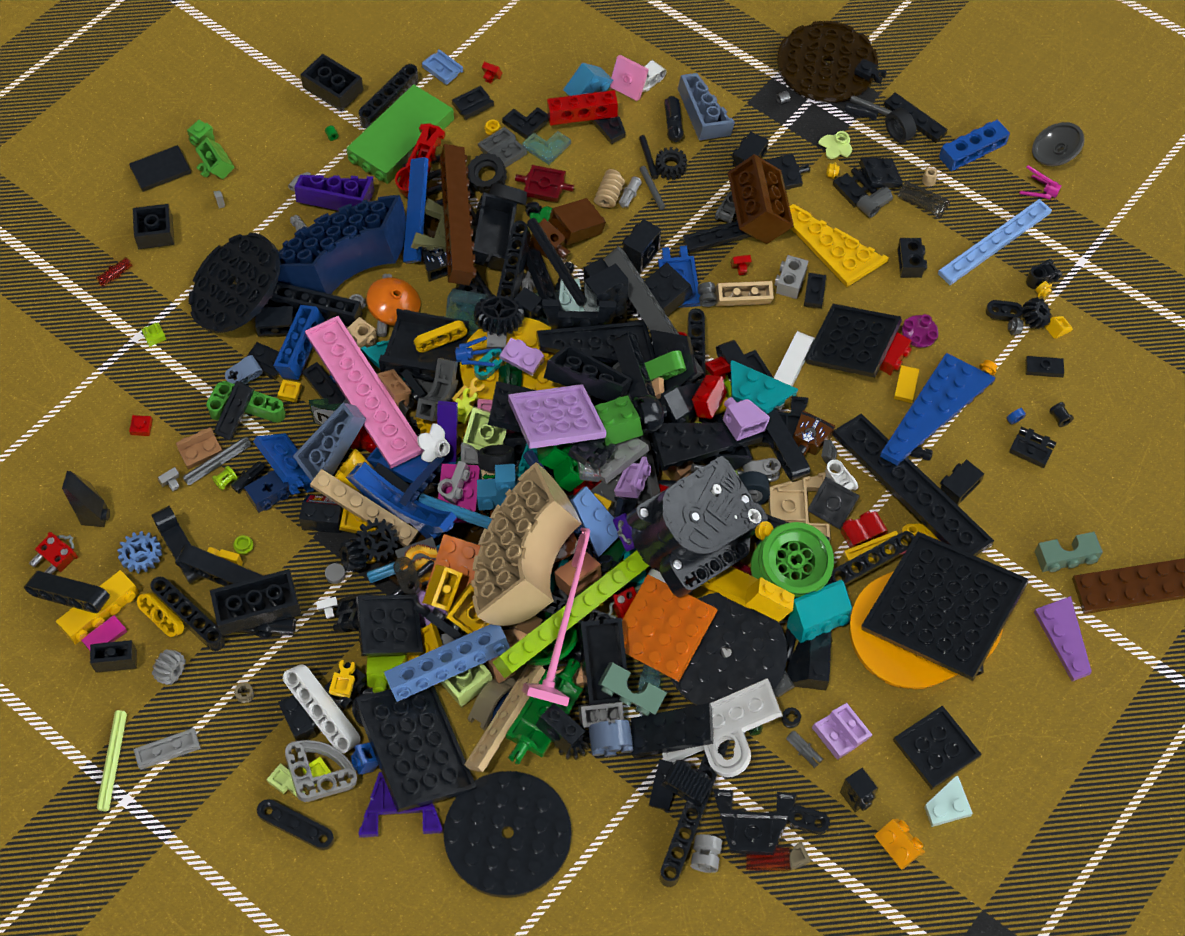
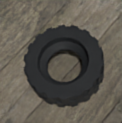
[467,153,507,194]

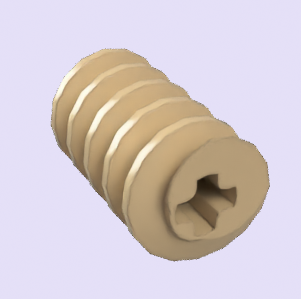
[594,169,625,208]

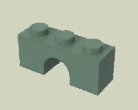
[1034,531,1103,572]
[598,662,667,716]

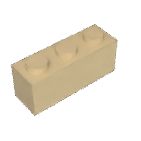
[715,281,774,306]

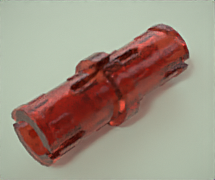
[96,257,132,287]

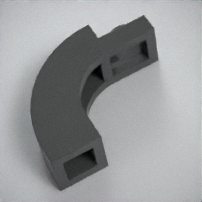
[416,358,458,421]

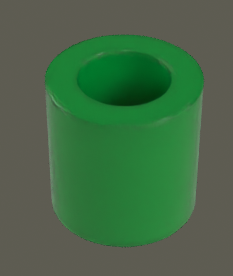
[325,125,339,141]

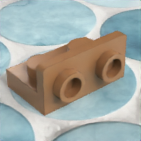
[176,428,222,470]

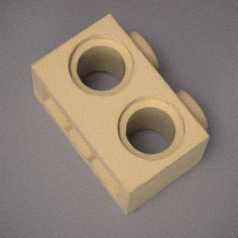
[347,317,377,349]

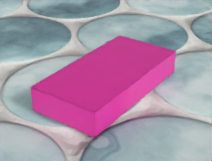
[81,615,127,651]

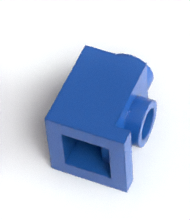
[351,742,378,775]

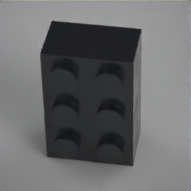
[300,54,364,112]
[627,262,693,321]

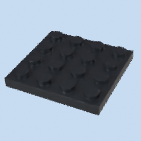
[805,304,902,378]

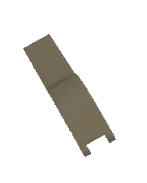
[468,663,527,730]

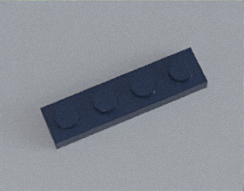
[399,457,445,506]

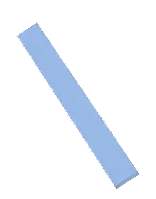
[938,199,1052,285]

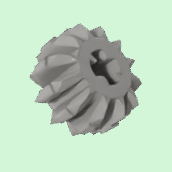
[152,649,186,685]

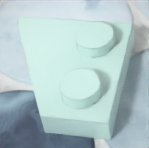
[924,776,973,827]

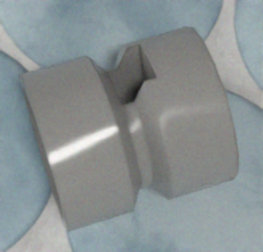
[690,834,722,873]

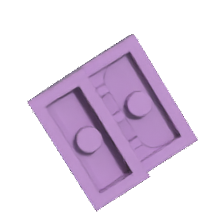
[812,703,872,760]

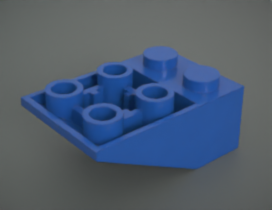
[366,447,431,483]

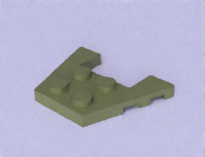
[411,198,474,252]

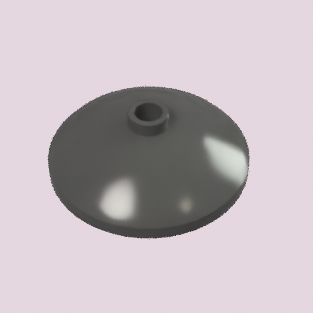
[1032,122,1085,166]

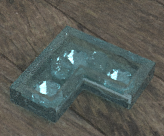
[522,131,571,165]

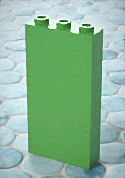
[346,84,454,184]

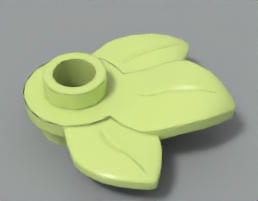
[818,131,852,159]

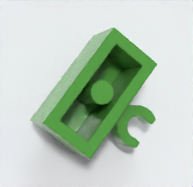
[195,137,235,179]

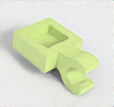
[267,764,305,798]

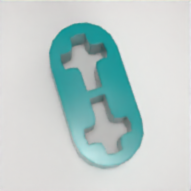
[474,349,504,380]

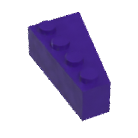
[294,175,374,211]

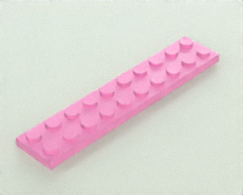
[305,316,424,469]

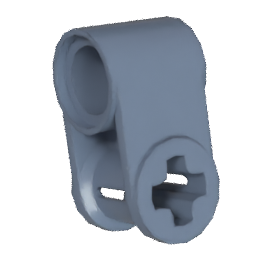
[225,355,263,384]

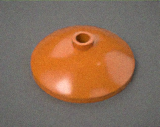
[366,277,421,326]

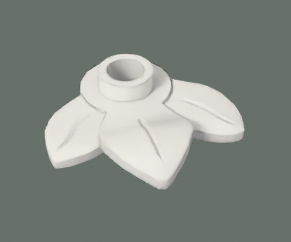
[417,423,450,462]

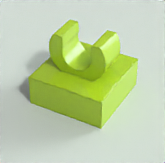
[141,322,167,347]

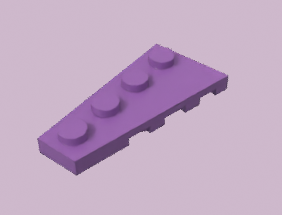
[1034,596,1092,681]

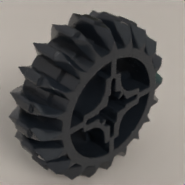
[474,294,524,336]

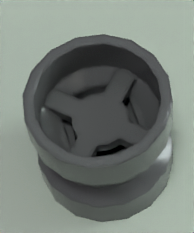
[697,282,717,307]

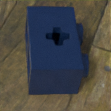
[244,470,291,513]

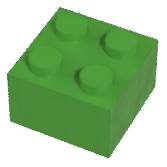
[594,395,643,446]

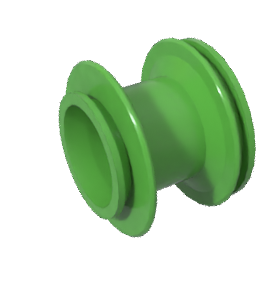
[751,522,834,598]

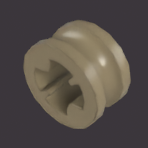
[234,682,254,703]

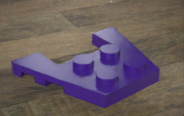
[358,772,443,838]

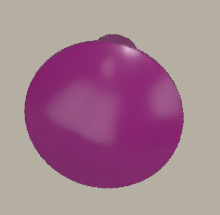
[902,314,939,348]

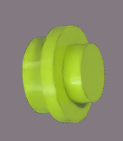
[233,535,254,555]

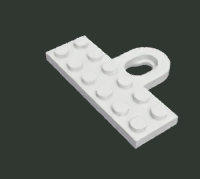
[662,678,782,777]

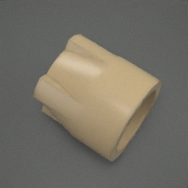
[922,167,937,186]

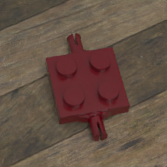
[515,165,574,203]

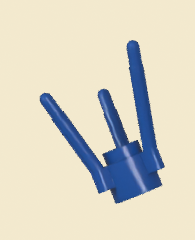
[455,336,502,367]

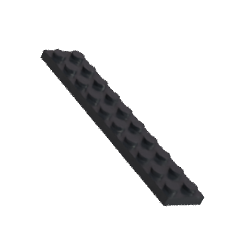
[832,413,994,556]

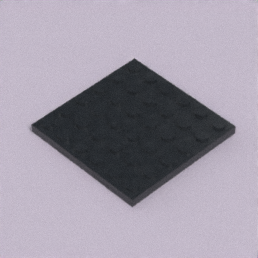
[861,532,1028,681]

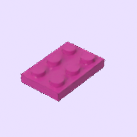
[438,464,481,524]

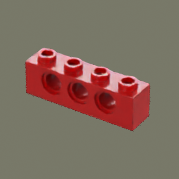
[547,90,618,126]

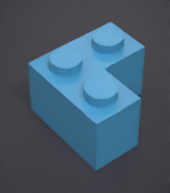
[563,62,613,96]
[477,464,517,510]

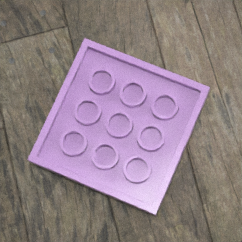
[508,384,606,449]

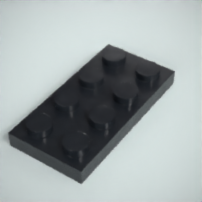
[631,703,714,758]

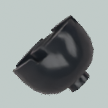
[633,395,667,435]

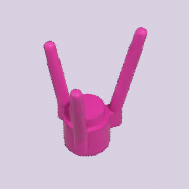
[1019,165,1062,200]

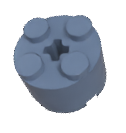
[589,720,633,757]

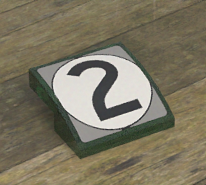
[309,398,342,425]

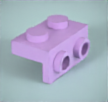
[500,338,544,376]
[614,457,651,498]

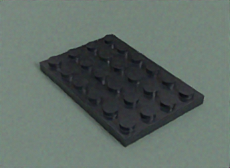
[354,685,477,812]

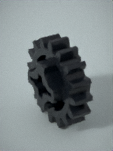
[355,518,399,562]

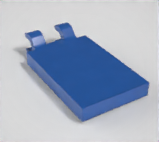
[658,245,701,308]
[253,433,314,495]

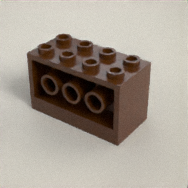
[727,154,794,244]

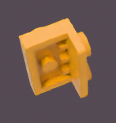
[874,819,925,870]

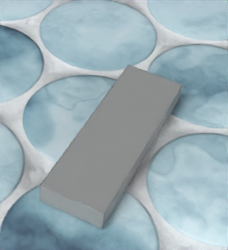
[133,728,201,770]

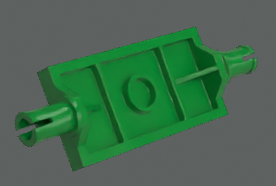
[506,659,583,764]

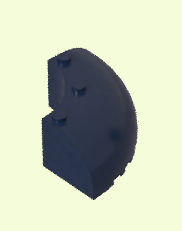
[277,195,406,294]

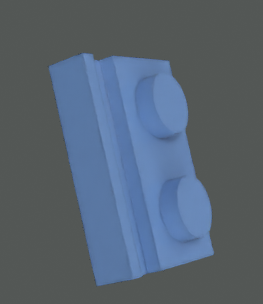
[422,49,463,85]

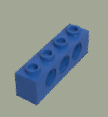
[939,119,1010,172]
[273,305,325,380]

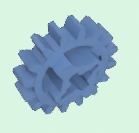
[117,531,162,574]

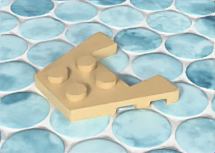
[769,472,830,541]

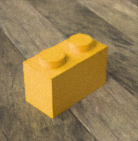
[422,564,463,612]
[745,577,795,622]

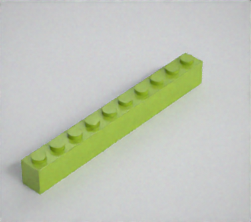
[492,550,649,679]

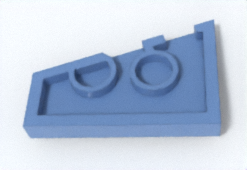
[570,486,619,558]

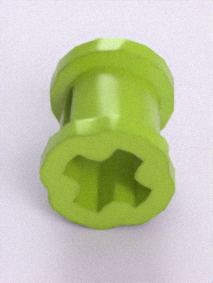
[212,466,238,491]

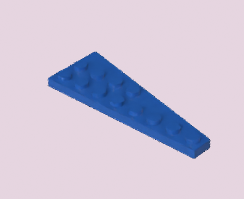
[880,353,995,465]

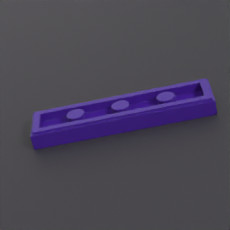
[437,401,458,462]

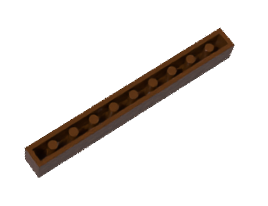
[440,144,476,285]

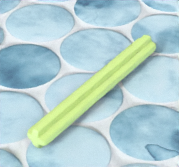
[97,710,127,811]

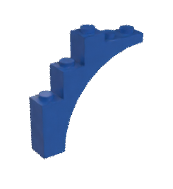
[346,462,457,539]

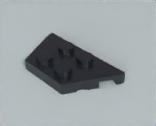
[650,330,697,392]

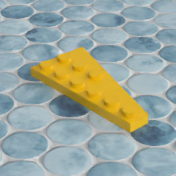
[789,204,889,287]

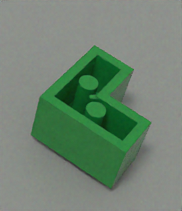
[537,443,586,492]

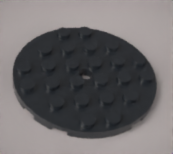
[189,232,280,333]
[670,593,787,705]
[444,771,572,898]

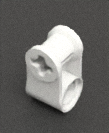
[642,60,666,92]
[825,460,858,491]

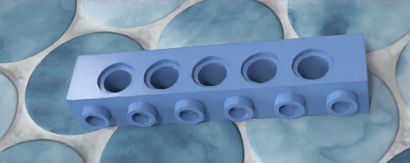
[384,624,510,702]

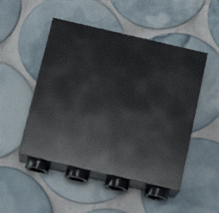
[379,309,470,382]

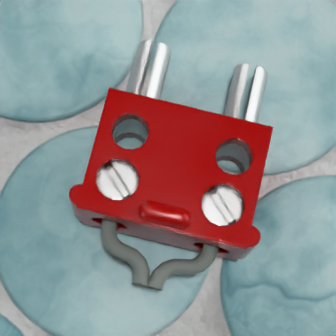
[29,532,78,574]
[607,584,642,620]

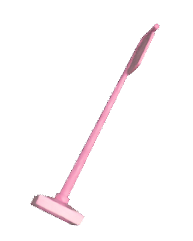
[522,528,590,706]

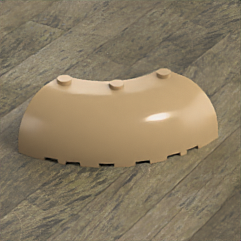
[471,462,582,626]

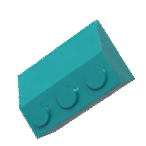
[787,579,852,643]

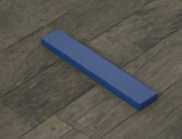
[403,157,429,264]

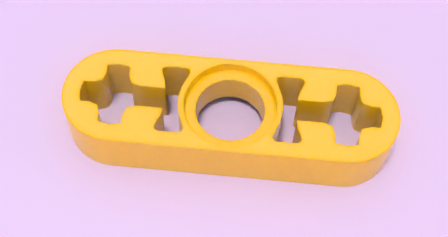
[414,321,467,352]
[137,592,184,637]

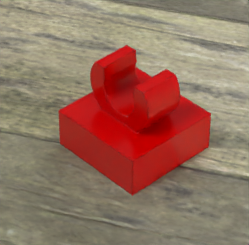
[482,61,502,84]
[730,255,752,276]
[705,356,731,380]

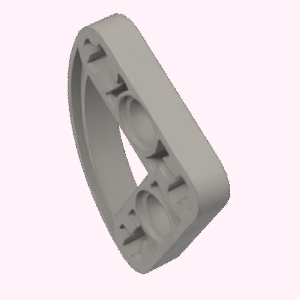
[285,740,357,802]

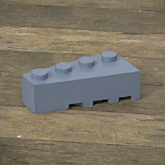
[678,73,735,140]
[293,402,366,481]

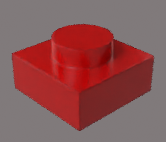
[129,415,153,436]

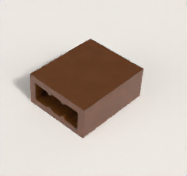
[548,198,606,245]

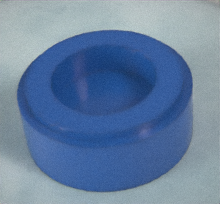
[1006,408,1026,425]

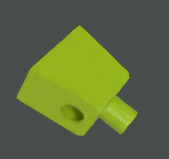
[367,655,407,693]

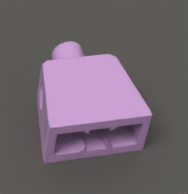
[723,397,770,441]

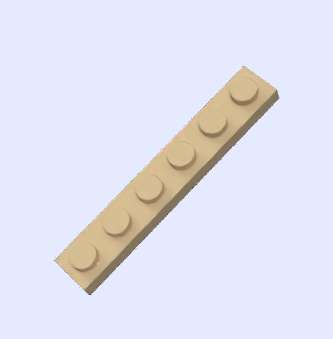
[310,469,419,547]
[464,664,546,772]

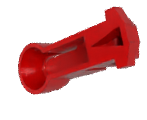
[395,123,446,198]

